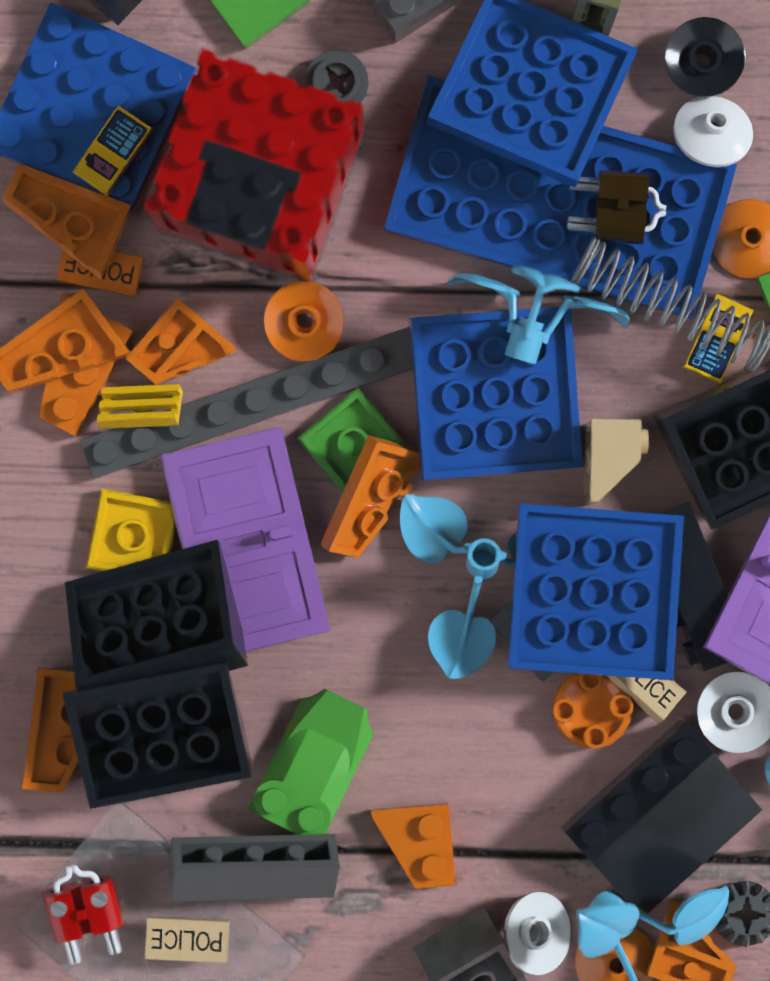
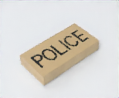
[607,676,686,724]
[145,916,230,963]

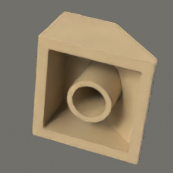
[583,419,649,504]

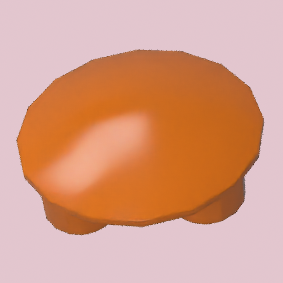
[552,673,634,749]

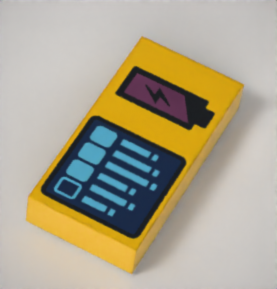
[72,105,153,197]
[683,294,754,384]

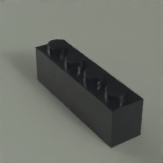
[658,502,728,672]

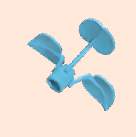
[447,266,630,364]
[400,494,517,680]
[576,885,729,981]

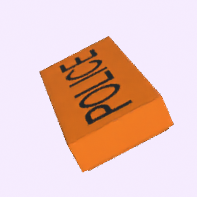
[56,250,144,298]

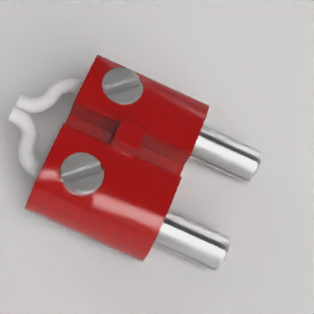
[42,865,124,965]

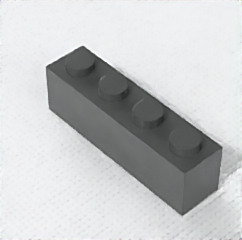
[168,834,340,902]

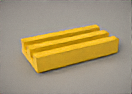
[97,384,183,429]

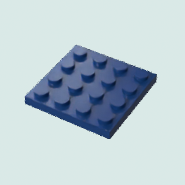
[426,0,638,188]
[0,2,197,214]
[409,307,583,480]
[507,503,684,680]

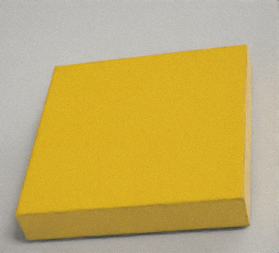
[86,488,177,571]

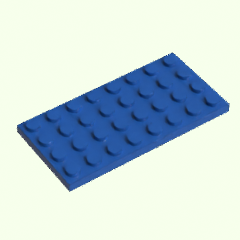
[384,75,737,319]

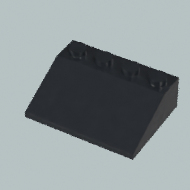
[654,362,770,530]
[65,539,248,689]
[63,660,251,809]
[561,719,762,914]

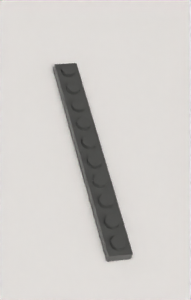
[80,309,462,479]

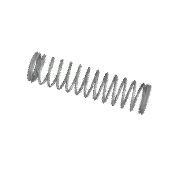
[571,237,770,373]

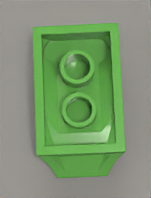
[248,688,374,835]

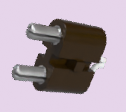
[567,170,666,244]

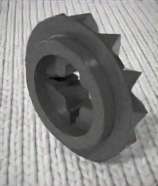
[305,50,369,103]
[716,881,770,947]

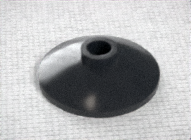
[665,17,745,97]

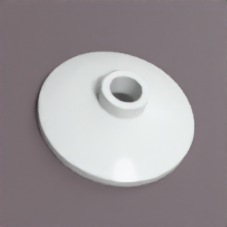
[673,96,753,167]
[697,671,770,753]
[504,892,571,975]

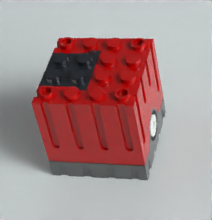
[145,48,365,282]

